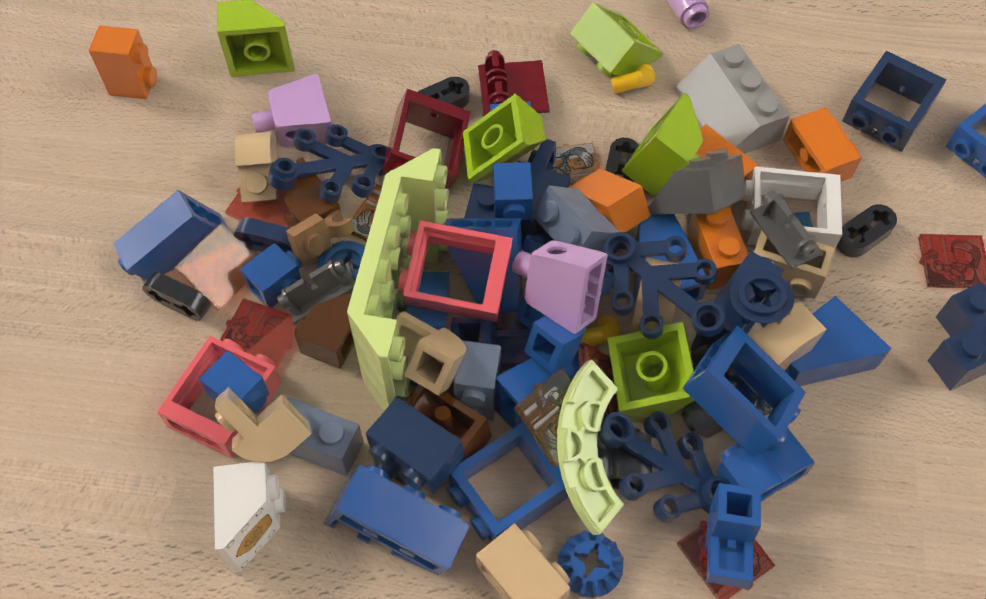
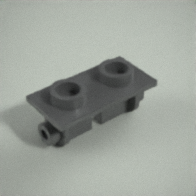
[750,191,823,269]
[277,259,355,325]

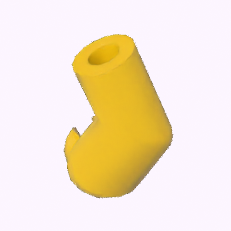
[611,64,656,94]
[578,315,620,349]

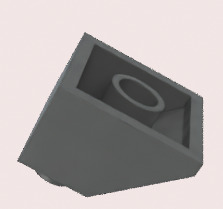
[648,149,746,214]

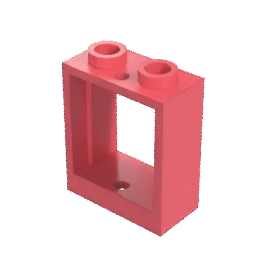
[398,220,513,322]
[157,336,282,459]

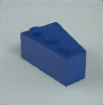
[323,465,470,575]

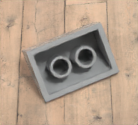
[675,44,790,154]

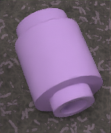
[667,0,709,29]

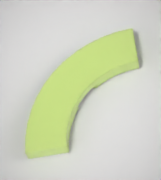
[557,359,624,535]

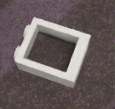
[741,167,842,248]

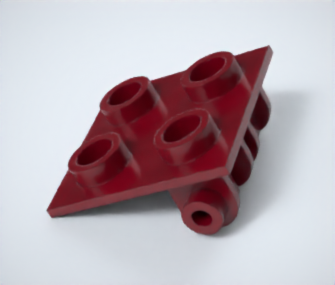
[478,50,550,116]

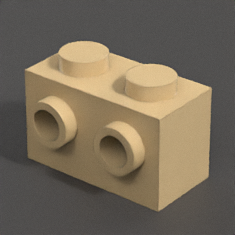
[753,229,835,299]
[476,523,571,599]

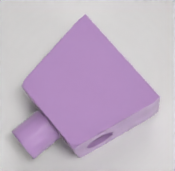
[251,73,331,147]
[512,241,608,334]

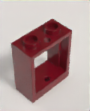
[382,88,471,190]

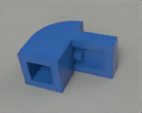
[516,293,587,374]
[705,483,761,589]

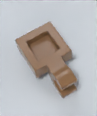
[286,210,354,265]

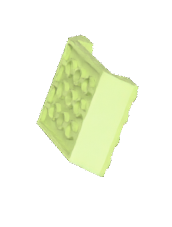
[347,148,450,412]

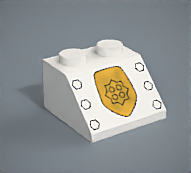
[213,462,286,573]

